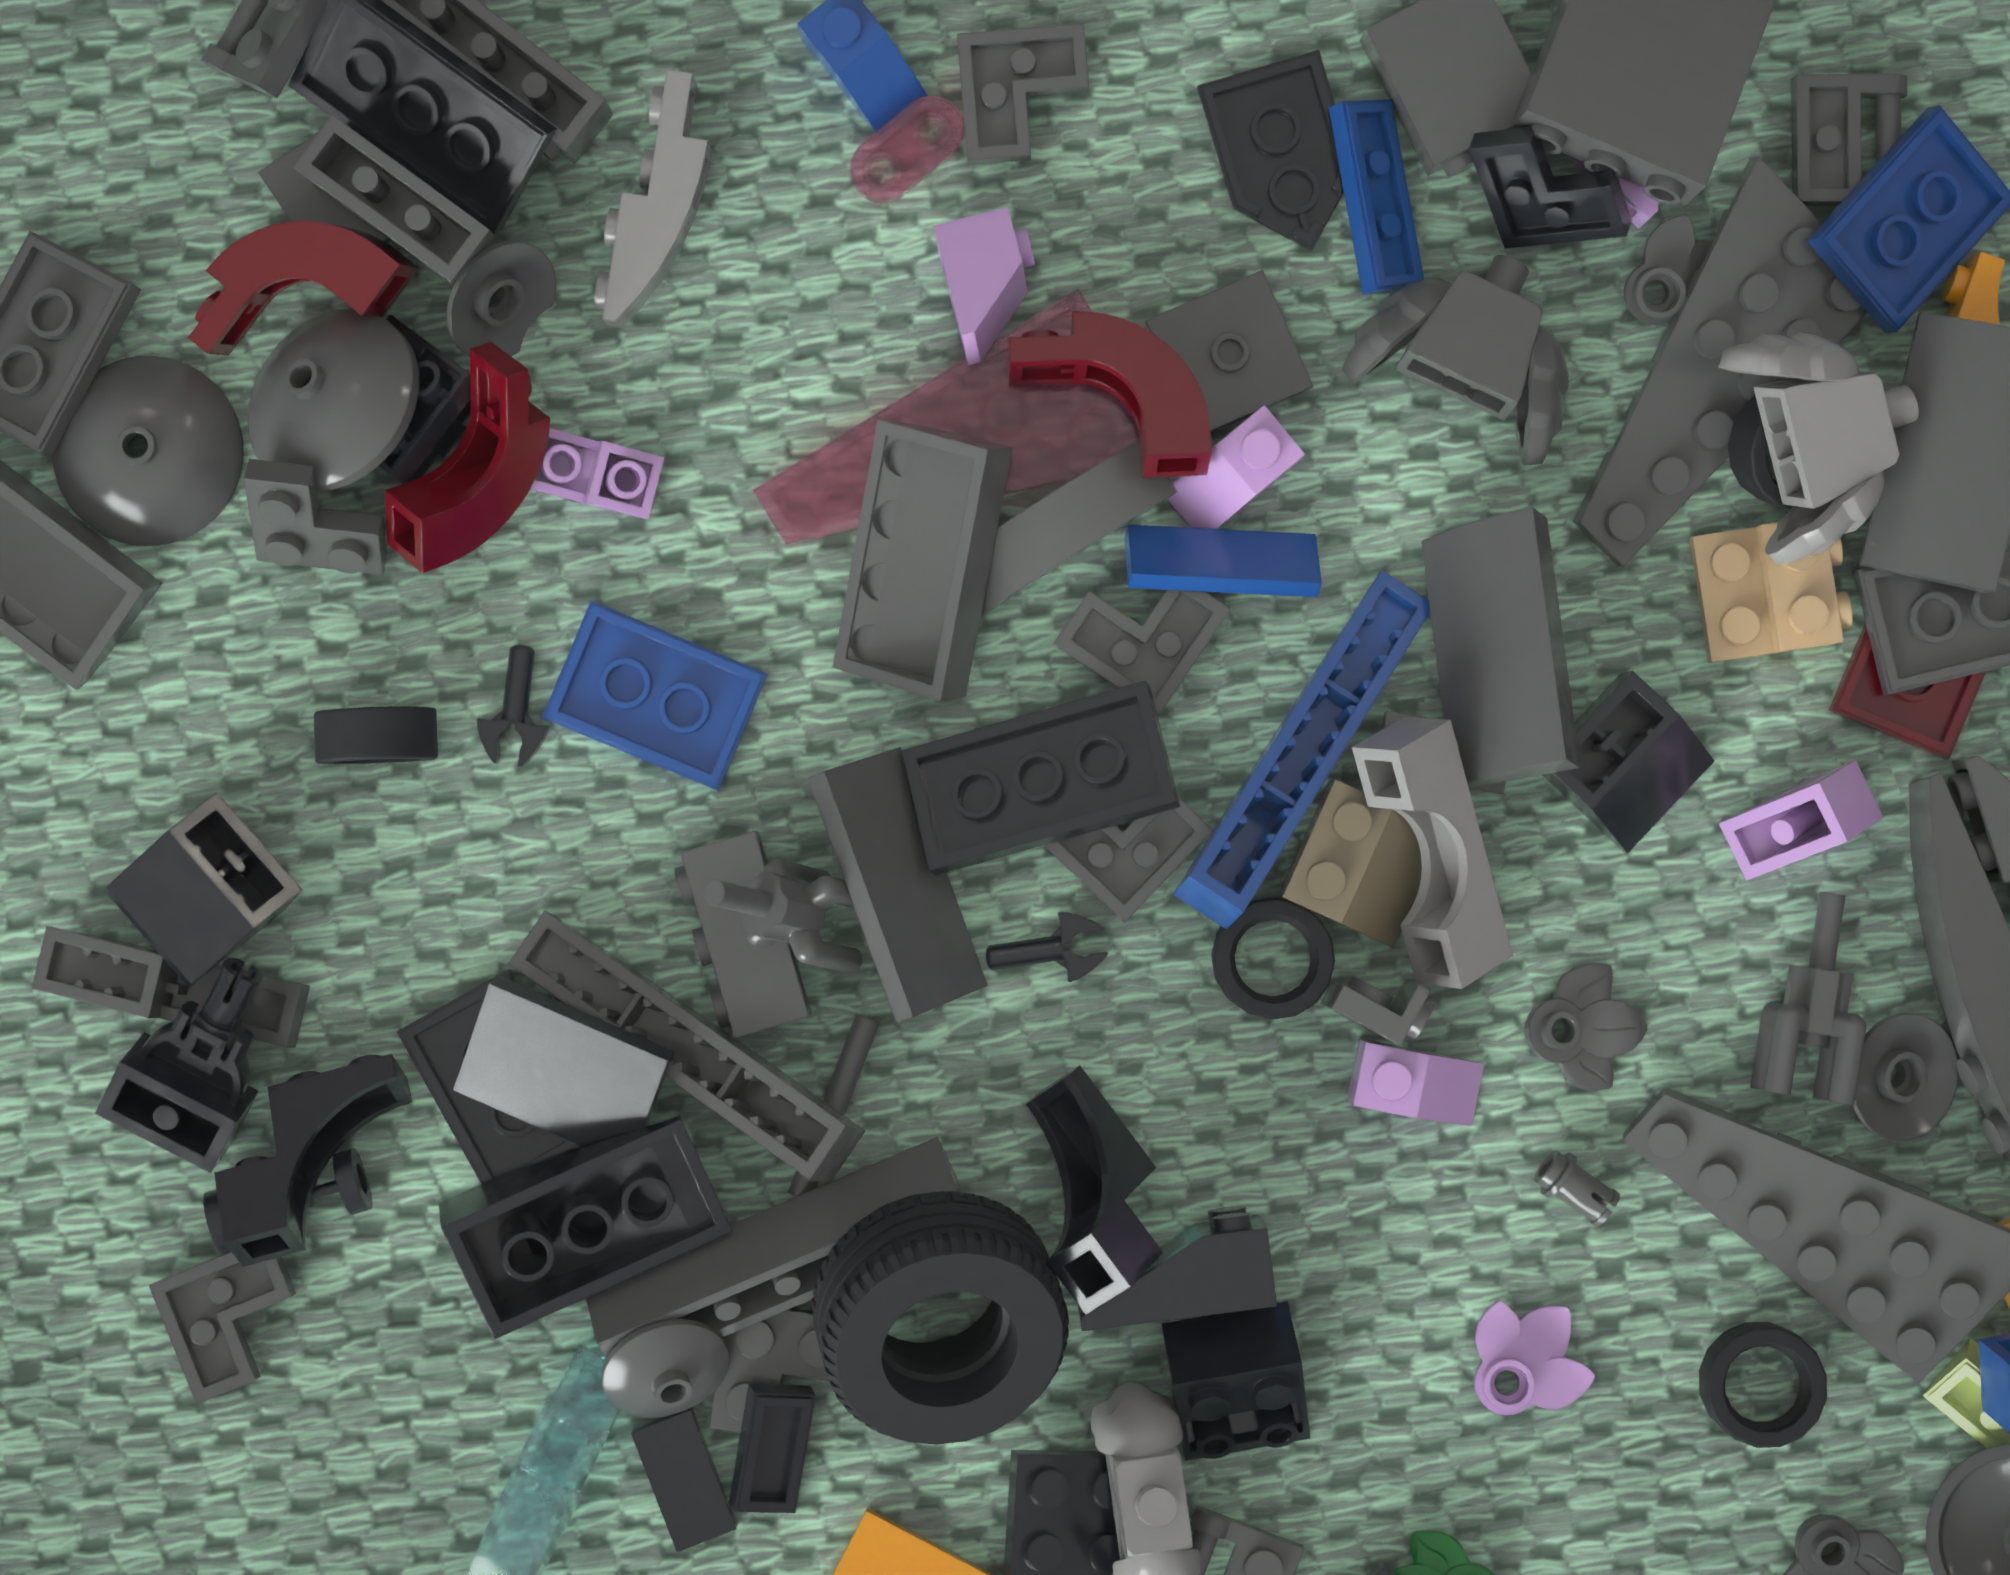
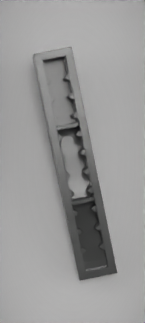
[1909,773,2010,1161]
[509,910,865,1184]

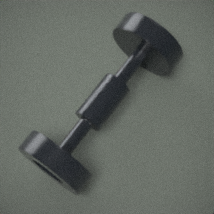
[203,1148,373,1254]

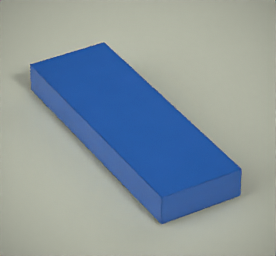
[1329,99,1424,295]
[1124,524,1322,597]

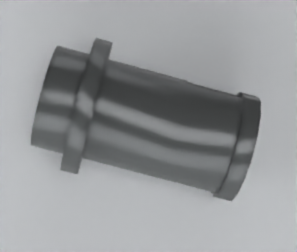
[1534,1150,1620,1227]

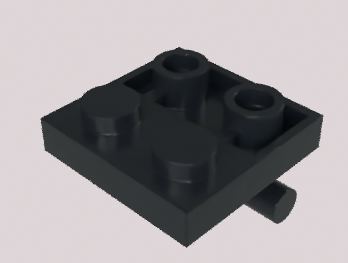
[379,314,471,484]

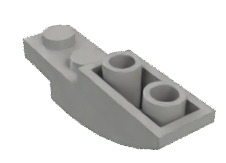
[594,69,712,329]

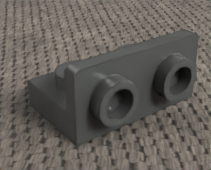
[1320,977,1434,1046]

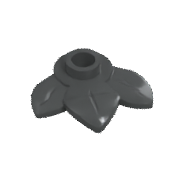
[1624,214,1713,325]
[1524,963,1647,1091]
[1783,1514,1904,1575]

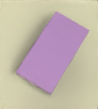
[530,428,664,519]

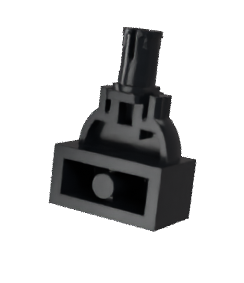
[95,958,263,1173]

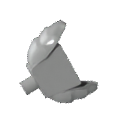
[1718,332,1919,566]
[1091,1382,1201,1575]

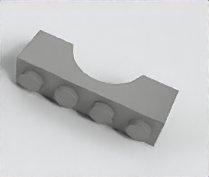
[1352,717,1513,989]

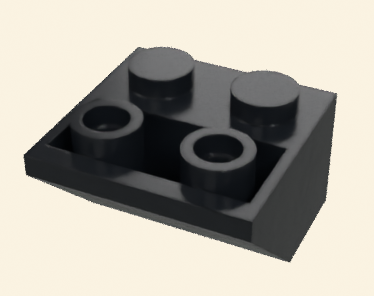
[1542,671,1715,854]
[104,793,302,988]
[1162,1301,1311,1461]

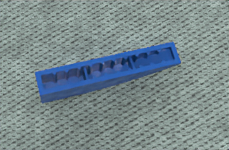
[1173,570,1430,930]

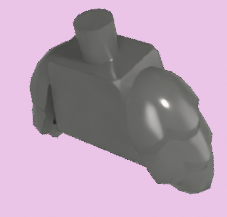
[1342,255,1569,466]

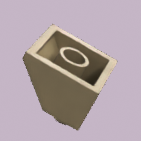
[1277,779,1422,948]

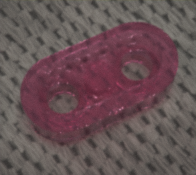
[851,96,964,204]

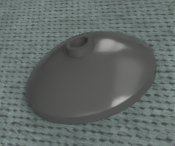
[248,309,419,491]
[52,356,244,546]
[1926,1444,2010,1575]

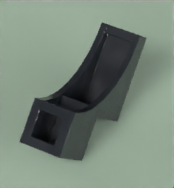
[214,1054,412,1267]
[1026,1065,1163,1314]

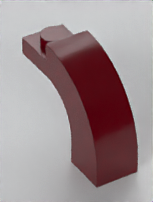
[188,221,419,356]
[1007,311,1212,478]
[385,342,550,574]

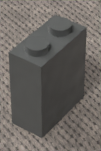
[1360,0,1532,178]

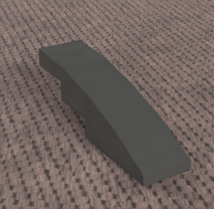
[32,926,310,1048]

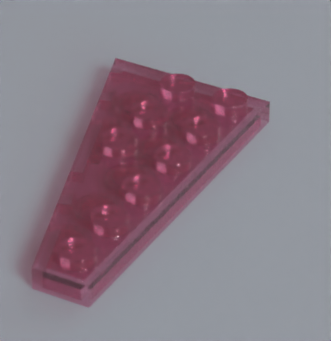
[753,289,1140,546]

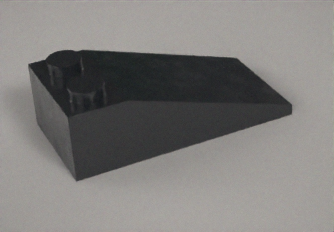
[439,1116,732,1339]

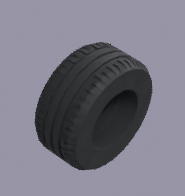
[812,1191,1069,1445]

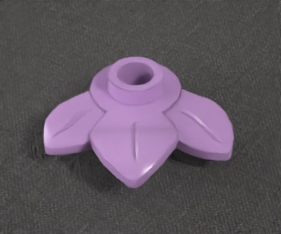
[1474,1300,1595,1415]

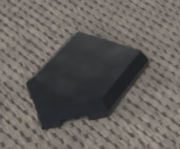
[1197,50,1344,251]

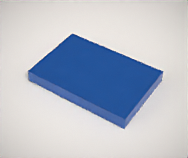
[1806,105,2010,333]
[542,600,768,791]

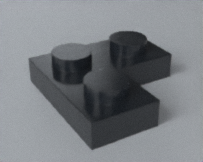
[1469,126,1632,249]

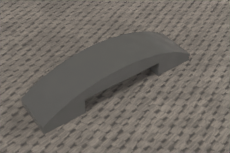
[981,440,1178,617]

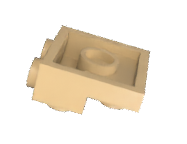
[1689,522,1852,663]

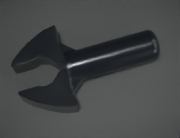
[477,644,549,767]
[985,912,1108,982]

